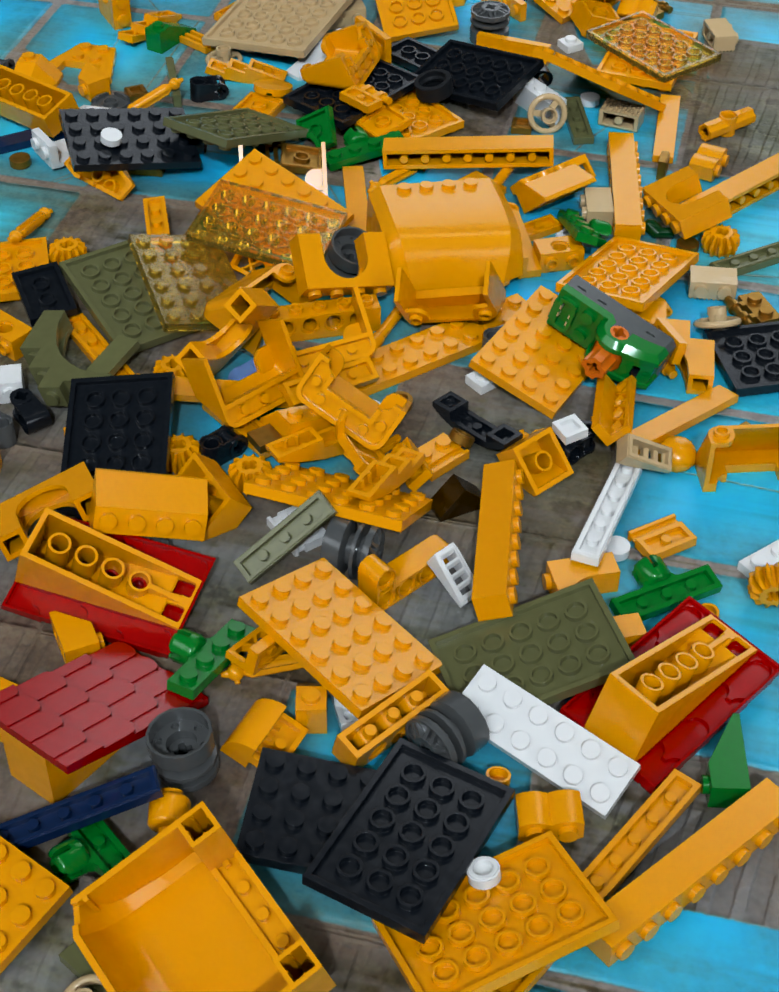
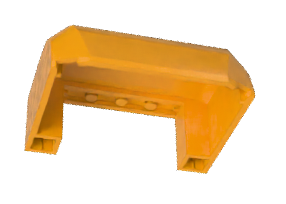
[366,178,523,291]
[70,800,337,992]

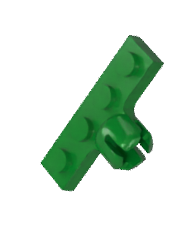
[326,126,404,171]
[557,208,612,248]
[609,554,723,621]
[167,619,256,700]
[48,820,130,884]

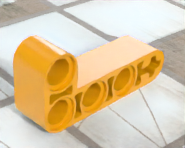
[358,535,449,610]

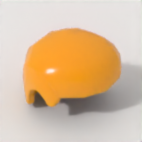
[658,436,697,473]

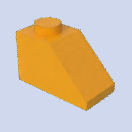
[78,62,111,102]
[49,611,105,664]
[295,683,328,734]

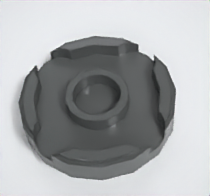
[91,92,130,108]

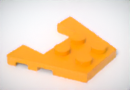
[50,42,117,84]

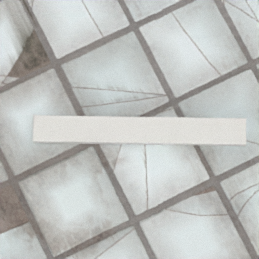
[570,452,650,567]

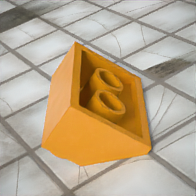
[514,163,596,214]
[177,452,252,542]

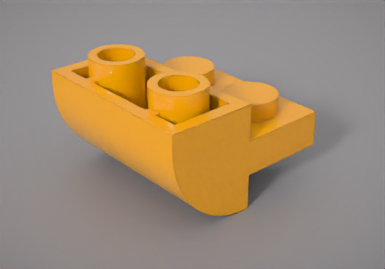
[220,698,309,768]

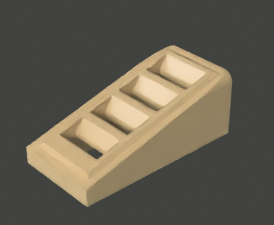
[616,433,672,474]

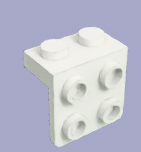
[30,127,69,170]

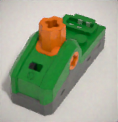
[546,274,676,390]

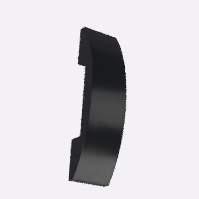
[432,391,523,450]

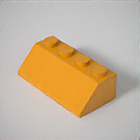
[88,468,208,541]

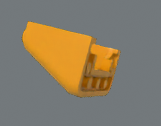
[300,20,381,90]
[296,344,412,450]
[694,423,779,492]

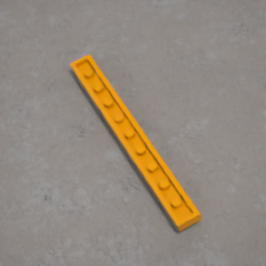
[492,769,702,992]

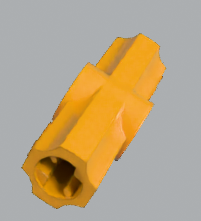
[698,106,756,142]

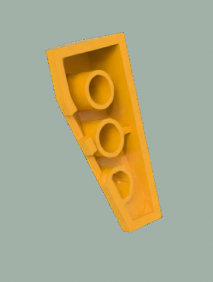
[14,52,63,87]
[64,156,136,201]

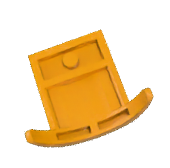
[335,409,401,475]

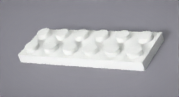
[462,664,641,820]

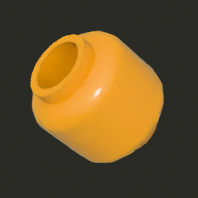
[147,787,191,833]

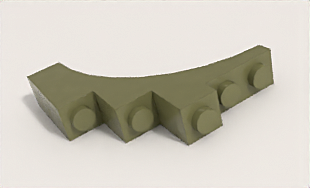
[20,310,112,407]

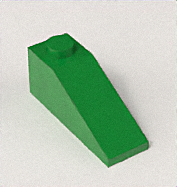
[145,21,196,54]
[700,713,751,808]

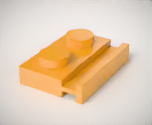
[417,432,470,482]
[627,513,697,563]

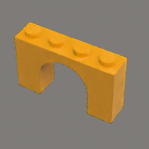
[98,0,132,30]
[642,166,732,240]
[289,232,395,300]
[174,287,280,376]
[0,461,94,562]
[542,552,647,647]

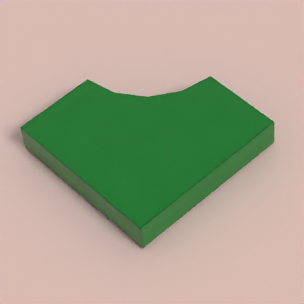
[296,105,337,149]

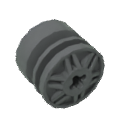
[470,0,510,45]
[324,226,366,278]
[320,516,385,580]
[405,690,490,765]
[145,707,220,793]

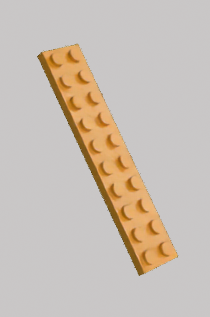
[357,293,526,396]

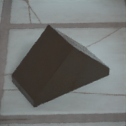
[431,474,481,522]

